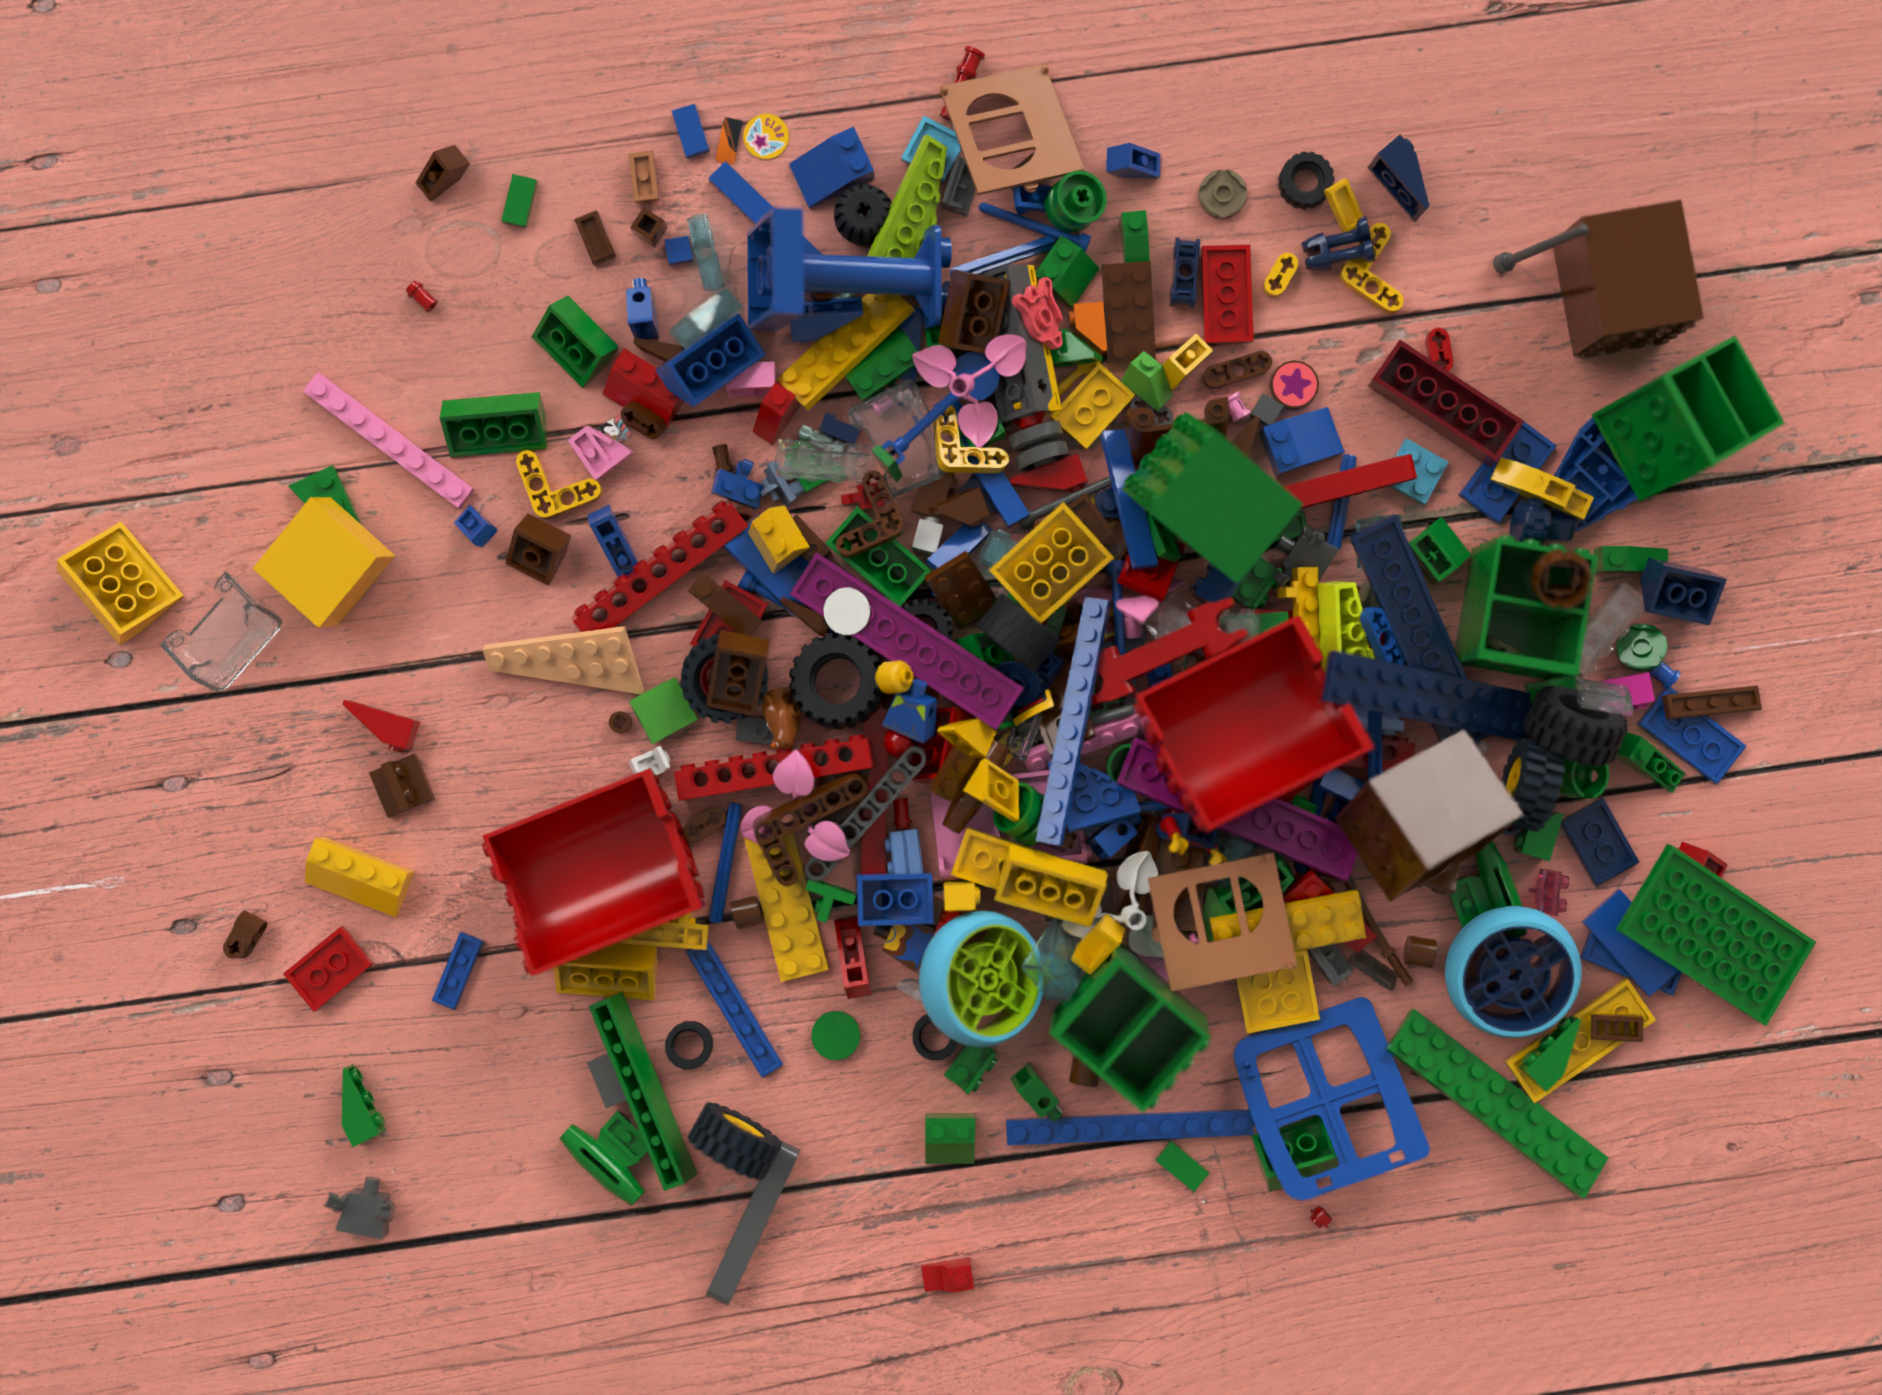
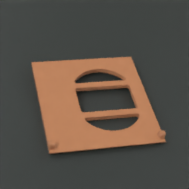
[940,64,1084,195]
[1147,853,1297,991]

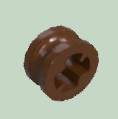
[609,711,632,733]

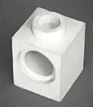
[912,516,943,555]

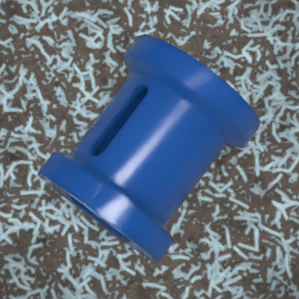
[1646,661,1681,689]

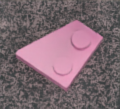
[568,426,634,480]

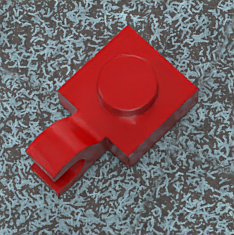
[841,482,885,509]

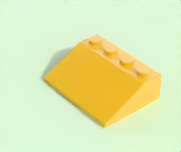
[989,502,1114,623]
[57,522,183,645]

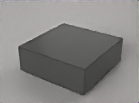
[1250,393,1284,426]

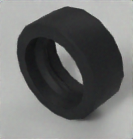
[912,1014,958,1061]
[665,1021,713,1070]

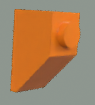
[1069,302,1107,355]

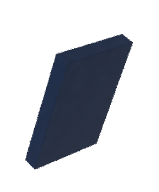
[1561,798,1639,886]

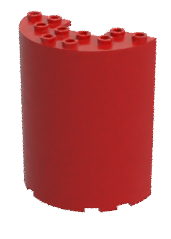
[1133,615,1374,832]
[482,768,705,977]

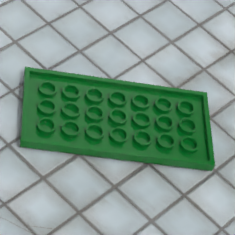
[1615,844,1816,1026]

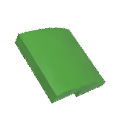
[629,677,698,745]

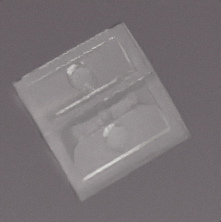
[1574,677,1633,716]

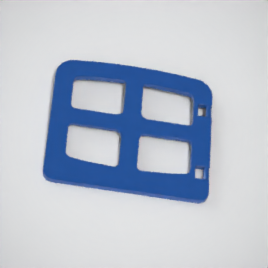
[1233,997,1430,1201]

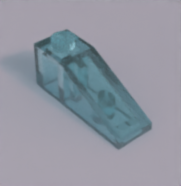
[669,288,743,349]

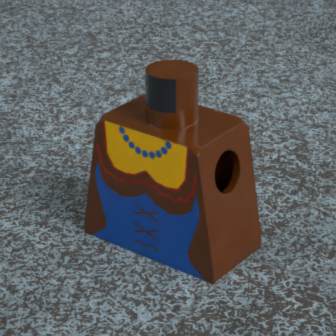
[873,924,935,972]

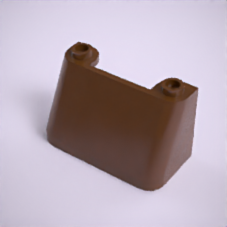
[1124,397,1229,465]

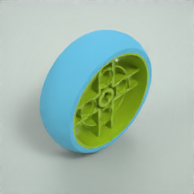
[919,911,1044,1047]

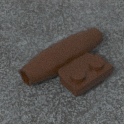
[928,739,1009,834]

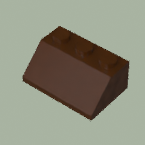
[938,269,1010,353]

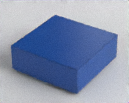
[664,236,693,265]

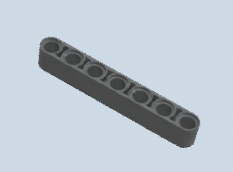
[805,745,927,881]
[706,1139,800,1306]

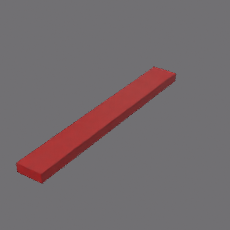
[861,708,888,874]

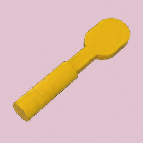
[1057,362,1100,396]

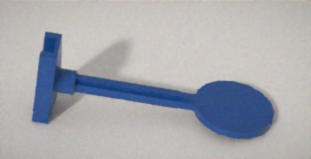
[882,352,1000,465]

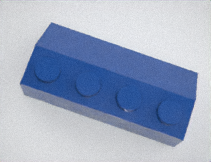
[655,313,766,407]

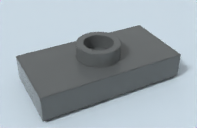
[736,717,774,745]

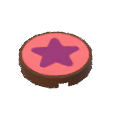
[1269,360,1319,410]

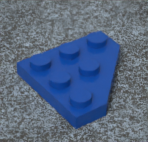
[1047,761,1141,834]

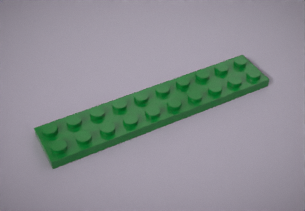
[1385,1009,1609,1199]

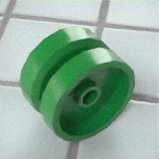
[1044,170,1107,233]
[993,782,1045,846]

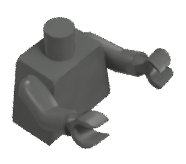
[1272,526,1339,588]
[324,1176,395,1239]

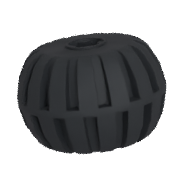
[834,184,892,246]

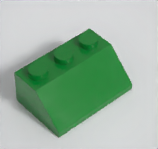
[531,295,619,388]
[845,326,918,405]
[1251,1116,1339,1192]

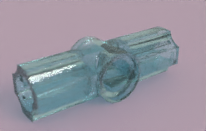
[687,214,725,291]

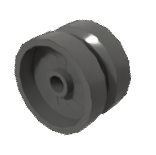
[1009,421,1070,471]

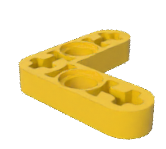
[1340,223,1404,314]
[933,406,1009,473]
[516,450,603,519]

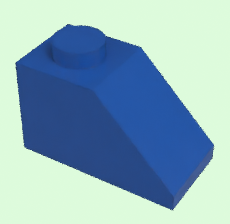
[1106,143,1161,179]

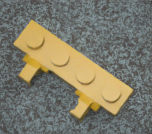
[1277,567,1320,650]
[618,913,709,950]

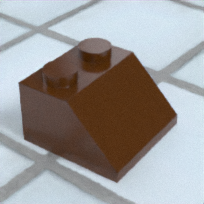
[505,513,571,586]

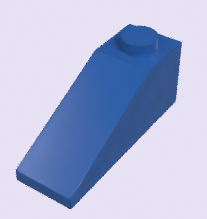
[790,297,863,343]
[588,504,638,577]

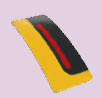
[1011,689,1054,726]

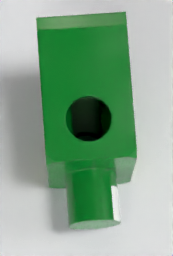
[1010,1062,1063,1122]

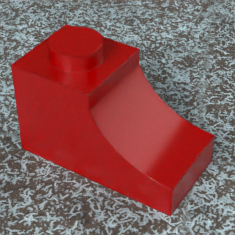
[921,1258,974,1293]

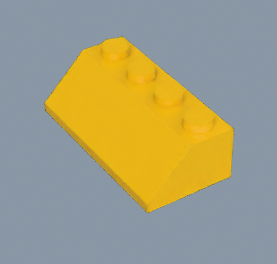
[305,837,415,918]
[995,844,1106,928]
[554,943,658,1000]

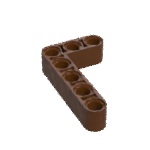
[752,771,867,886]

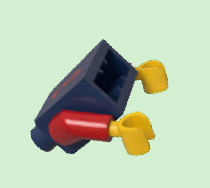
[1156,813,1227,865]

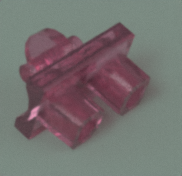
[1528,869,1569,916]

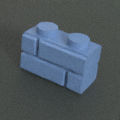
[885,829,924,873]

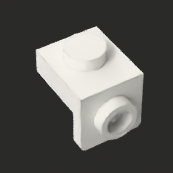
[628,746,671,776]

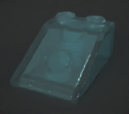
[1021,917,1083,1002]

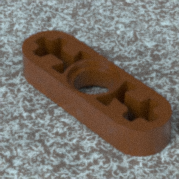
[1202,351,1272,389]

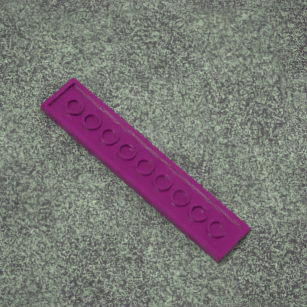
[790,553,1024,730]
[1116,737,1357,882]

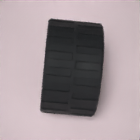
[977,594,1060,672]

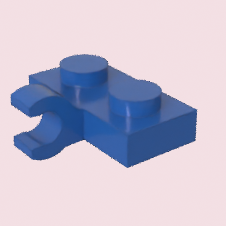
[711,459,764,509]

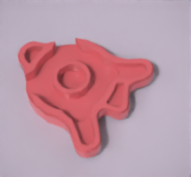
[1012,277,1063,350]

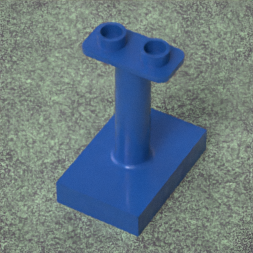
[747,207,952,332]

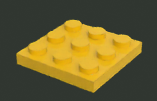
[1236,949,1320,1034]

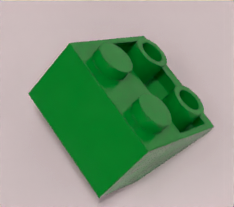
[1408,516,1471,585]

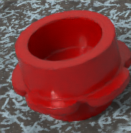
[1310,1205,1333,1228]

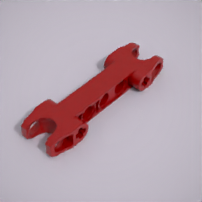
[1090,597,1250,706]

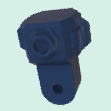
[1509,498,1579,546]

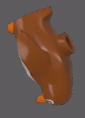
[762,687,802,749]

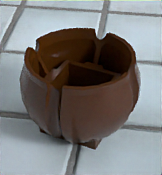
[1531,549,1592,608]

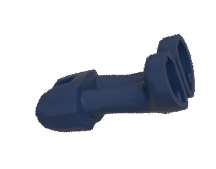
[1301,216,1376,271]

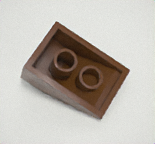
[706,630,770,716]

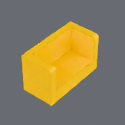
[1071,914,1126,975]

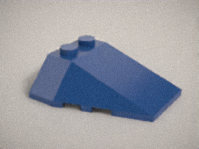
[1548,417,1638,532]

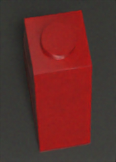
[752,382,800,446]

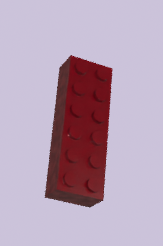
[1368,340,1524,467]

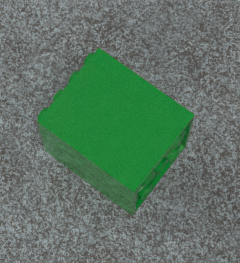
[1591,335,1785,501]
[1122,411,1304,584]
[1455,535,1598,680]
[1049,943,1211,1113]

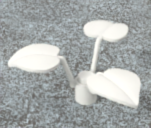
[1062,851,1164,958]

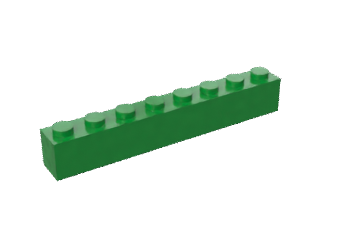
[588,991,698,1191]

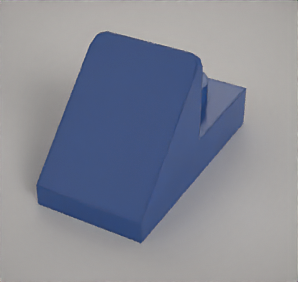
[1013,185,1052,215]
[454,505,497,547]

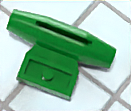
[1448,841,1528,937]
[559,1110,648,1206]

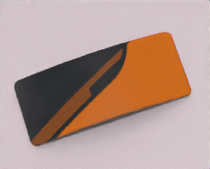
[716,117,743,165]

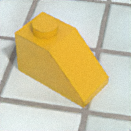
[1162,334,1213,390]
[937,718,996,758]

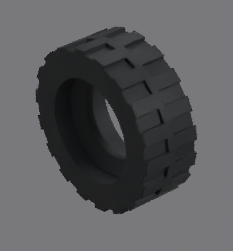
[1278,151,1334,210]

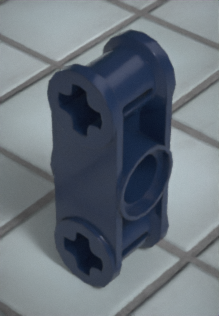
[1169,237,1200,309]

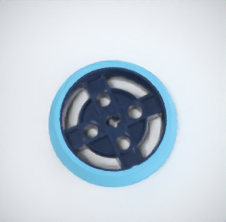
[1445,906,1582,1038]

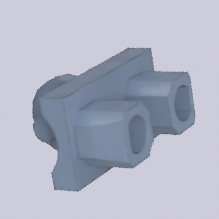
[760,461,804,508]

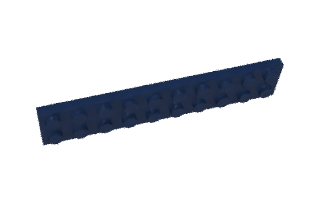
[1349,514,1490,743]
[1321,650,1531,741]

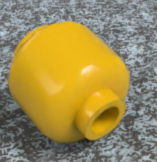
[875,661,913,694]

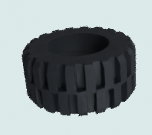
[789,633,884,729]
[1524,685,1628,766]

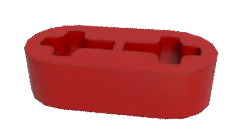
[1425,328,1454,371]

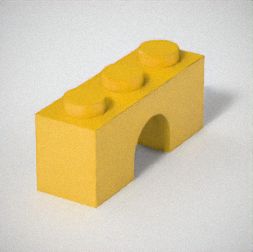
[944,880,980,910]

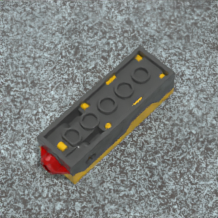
[983,264,1062,430]

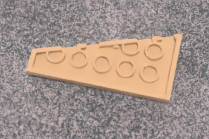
[482,626,644,695]

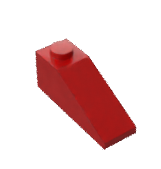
[1008,453,1088,494]
[342,700,420,753]
[834,916,872,999]

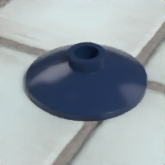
[996,661,1040,706]

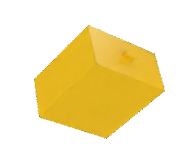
[253,497,395,628]

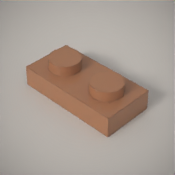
[628,151,660,204]

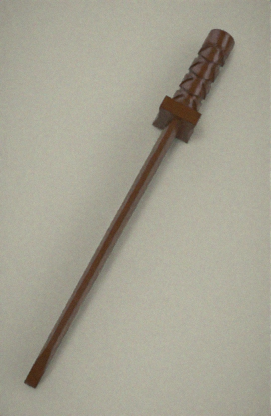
[1344,874,1413,986]

